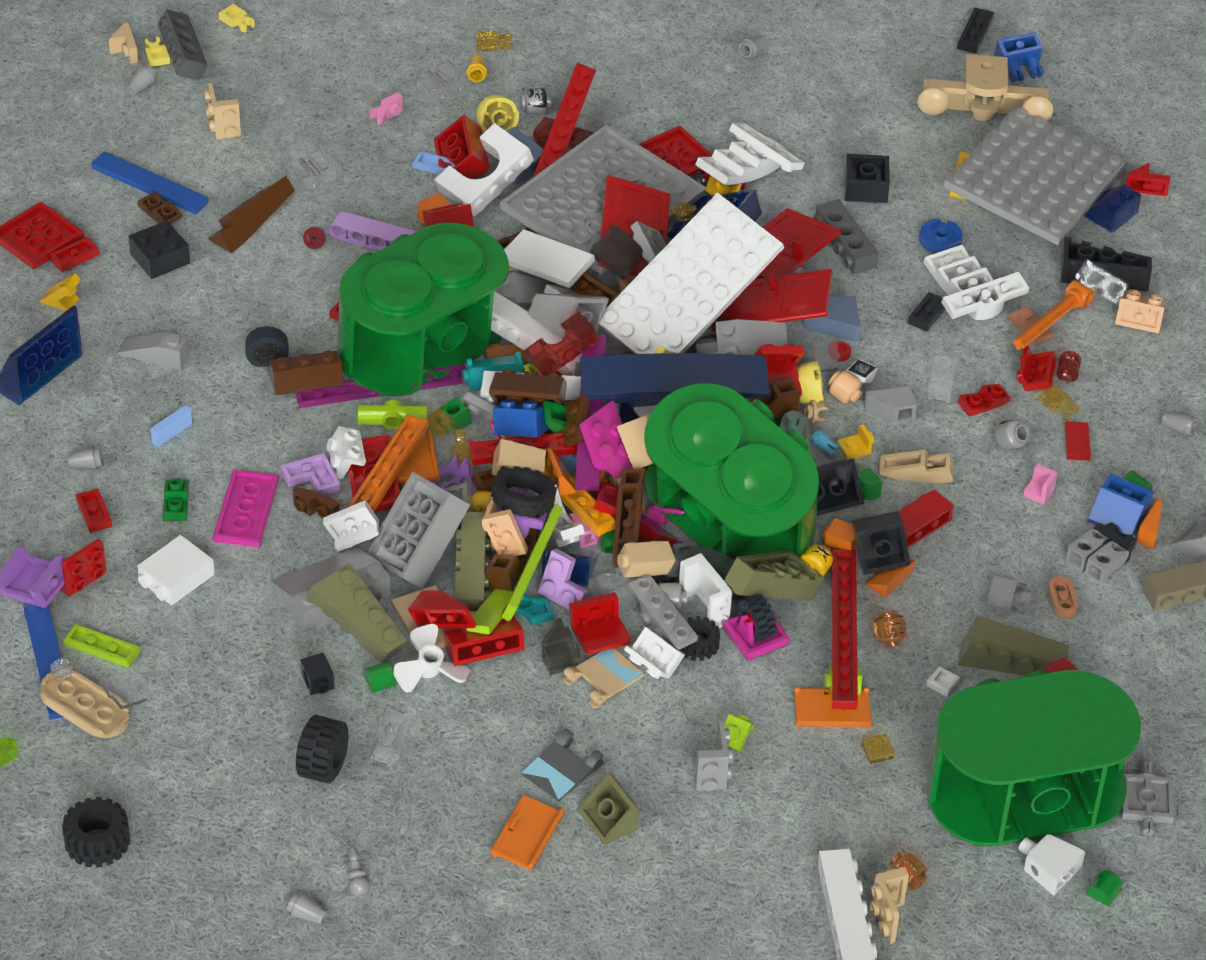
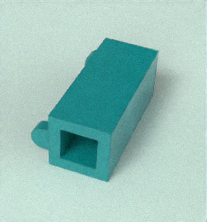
[462,352,524,390]

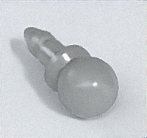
[348,847,370,895]

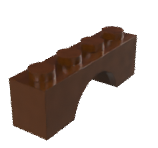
[749,378,800,418]
[486,515,541,592]

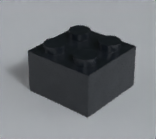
[845,154,890,203]
[129,220,190,279]
[852,511,910,575]

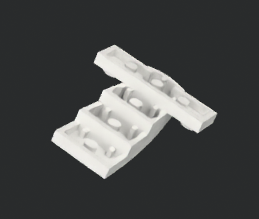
[695,123,805,185]
[923,245,1030,320]

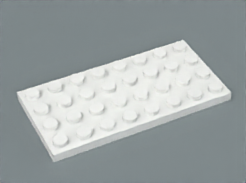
[599,193,784,354]

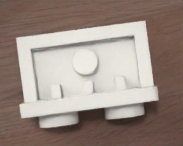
[327,426,366,479]
[323,501,379,552]
[624,627,685,679]

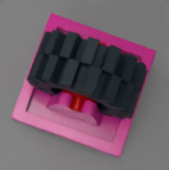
[722,594,790,661]

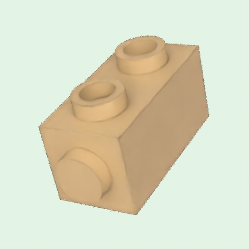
[617,541,676,577]

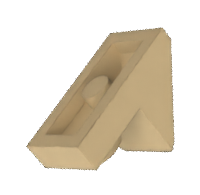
[108,23,138,64]

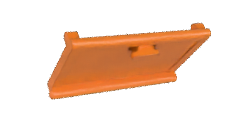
[390,430,440,487]
[794,687,872,727]
[490,795,564,870]

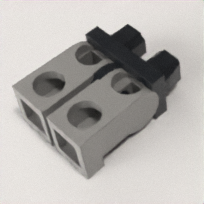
[1065,522,1137,585]

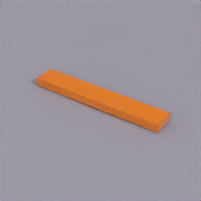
[347,415,429,512]

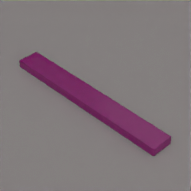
[575,335,606,490]
[295,364,465,408]

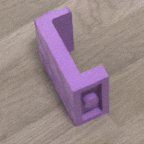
[0,546,65,609]

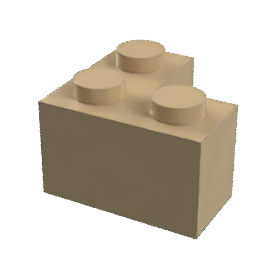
[492,439,546,493]

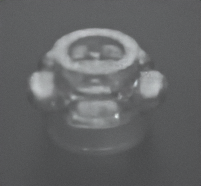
[50,658,74,680]

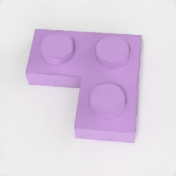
[280,453,341,495]
[538,548,589,610]

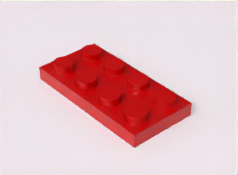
[348,434,400,512]

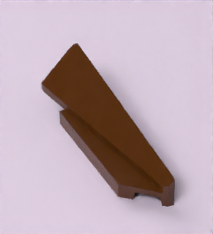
[208,176,295,253]
[569,271,620,309]
[612,468,646,570]

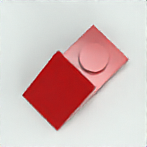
[1125,163,1170,196]

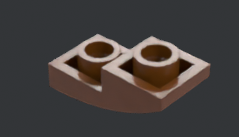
[138,191,182,224]
[293,487,340,518]

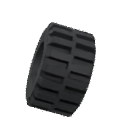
[296,715,349,784]
[62,797,130,868]

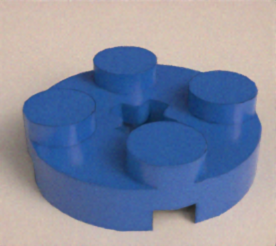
[919,219,962,254]

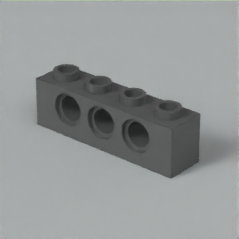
[158,9,207,80]
[814,199,879,274]

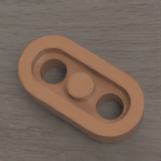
[1048,576,1078,618]

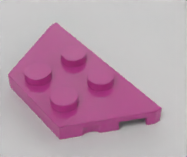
[579,401,633,478]

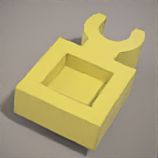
[219,4,255,33]
[145,37,170,67]

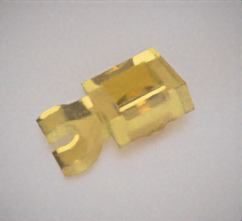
[477,31,512,51]
[450,429,477,466]

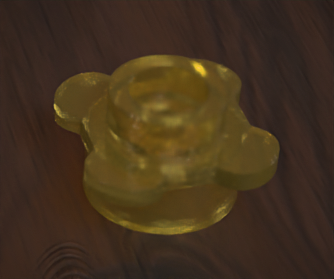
[671,202,697,220]

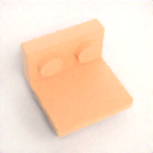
[1115,289,1167,334]
[482,497,528,556]

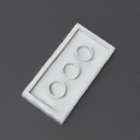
[504,229,595,288]

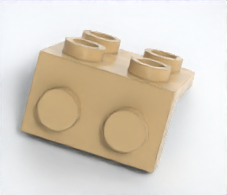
[204,82,241,139]
[869,867,909,944]

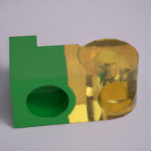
[426,397,472,440]

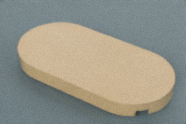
[40,670,130,738]

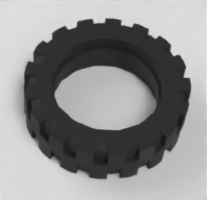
[491,467,557,517]

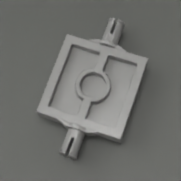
[1122,761,1174,835]

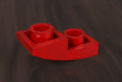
[957,384,1011,417]

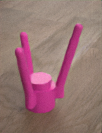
[646,504,685,544]

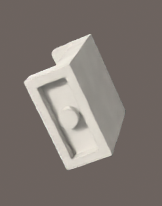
[679,553,732,628]

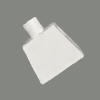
[1019,835,1085,895]

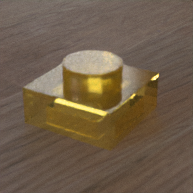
[861,734,894,764]

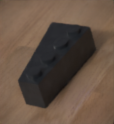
[1060,237,1152,291]

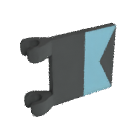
[521,729,604,802]

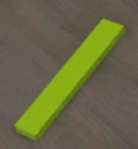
[501,504,562,622]

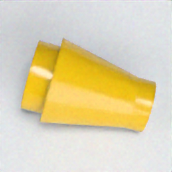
[466,55,487,83]

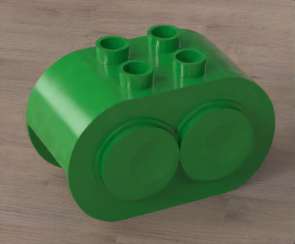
[338,223,509,396]
[644,383,819,561]
[927,670,1141,846]

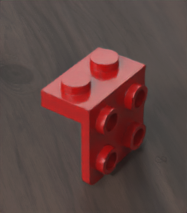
[754,344,805,397]
[60,539,107,597]
[569,592,631,654]

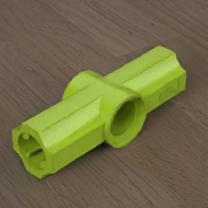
[358,400,428,430]

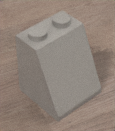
[528,294,609,340]

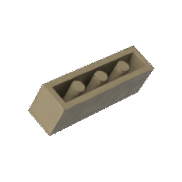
[1142,560,1206,611]

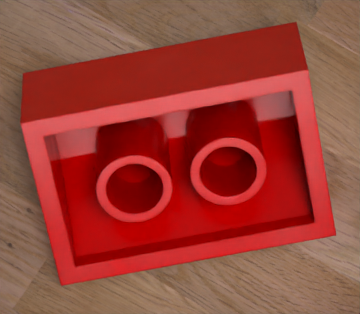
[434,114,490,179]

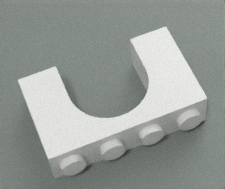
[434,123,534,217]

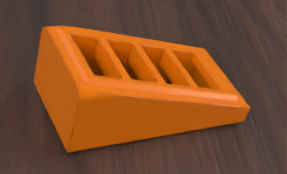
[1136,498,1162,549]

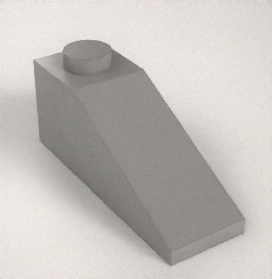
[118,332,190,370]

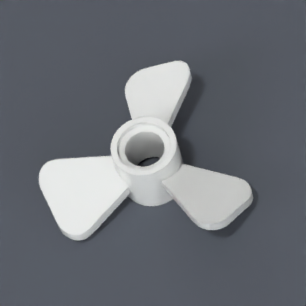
[393,624,470,693]

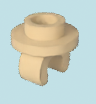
[803,400,828,423]

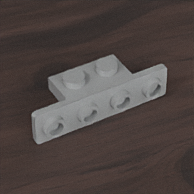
[629,574,698,650]

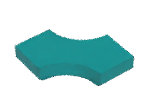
[515,594,555,625]

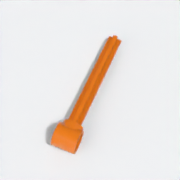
[1013,280,1095,350]

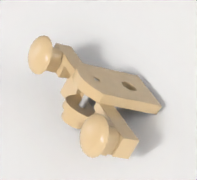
[917,54,1053,121]

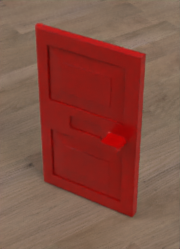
[598,175,670,277]
[756,208,841,279]
[711,268,833,332]

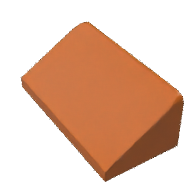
[547,449,576,496]
[866,559,915,598]

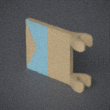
[563,648,644,709]

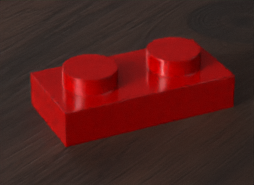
[49,237,99,272]
[75,488,112,533]

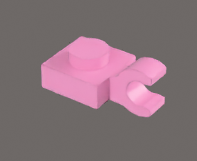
[369,92,403,125]

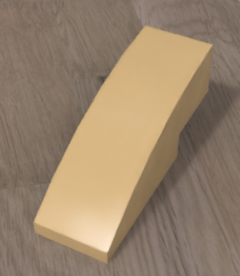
[879,449,955,483]

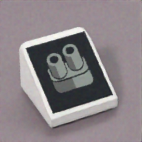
[847,359,877,383]

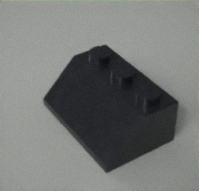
[816,458,865,516]

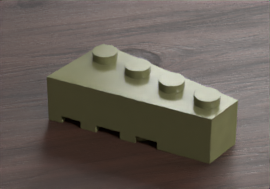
[455,512,490,611]
[724,550,824,601]
[306,563,407,663]
[958,615,1069,676]

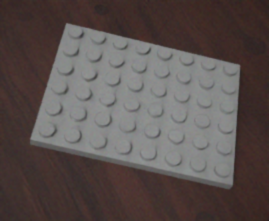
[944,106,1127,245]
[499,124,707,275]

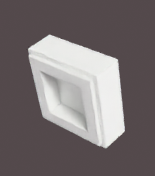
[926,666,960,697]

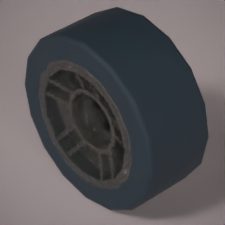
[245,326,289,367]

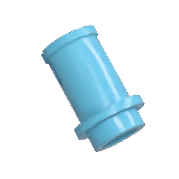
[811,430,841,457]

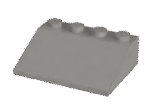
[716,319,788,401]
[366,472,470,589]
[271,547,391,631]

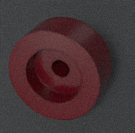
[303,226,326,249]

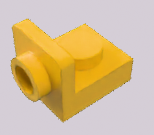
[705,176,742,203]
[837,424,874,459]

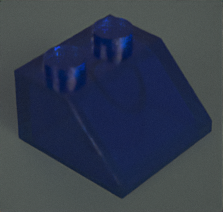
[1084,185,1141,233]

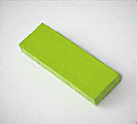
[467,589,513,635]
[63,624,141,668]

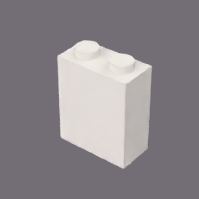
[137,535,215,605]

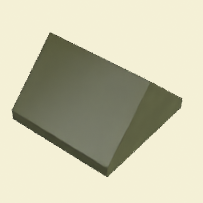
[577,773,639,845]

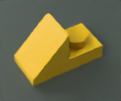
[39,273,81,312]

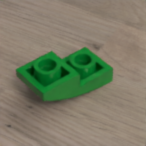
[163,478,189,521]

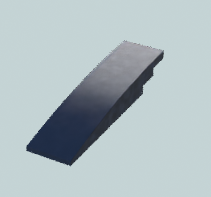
[580,353,770,408]

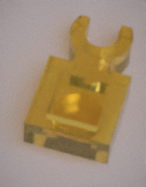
[1038,385,1079,420]

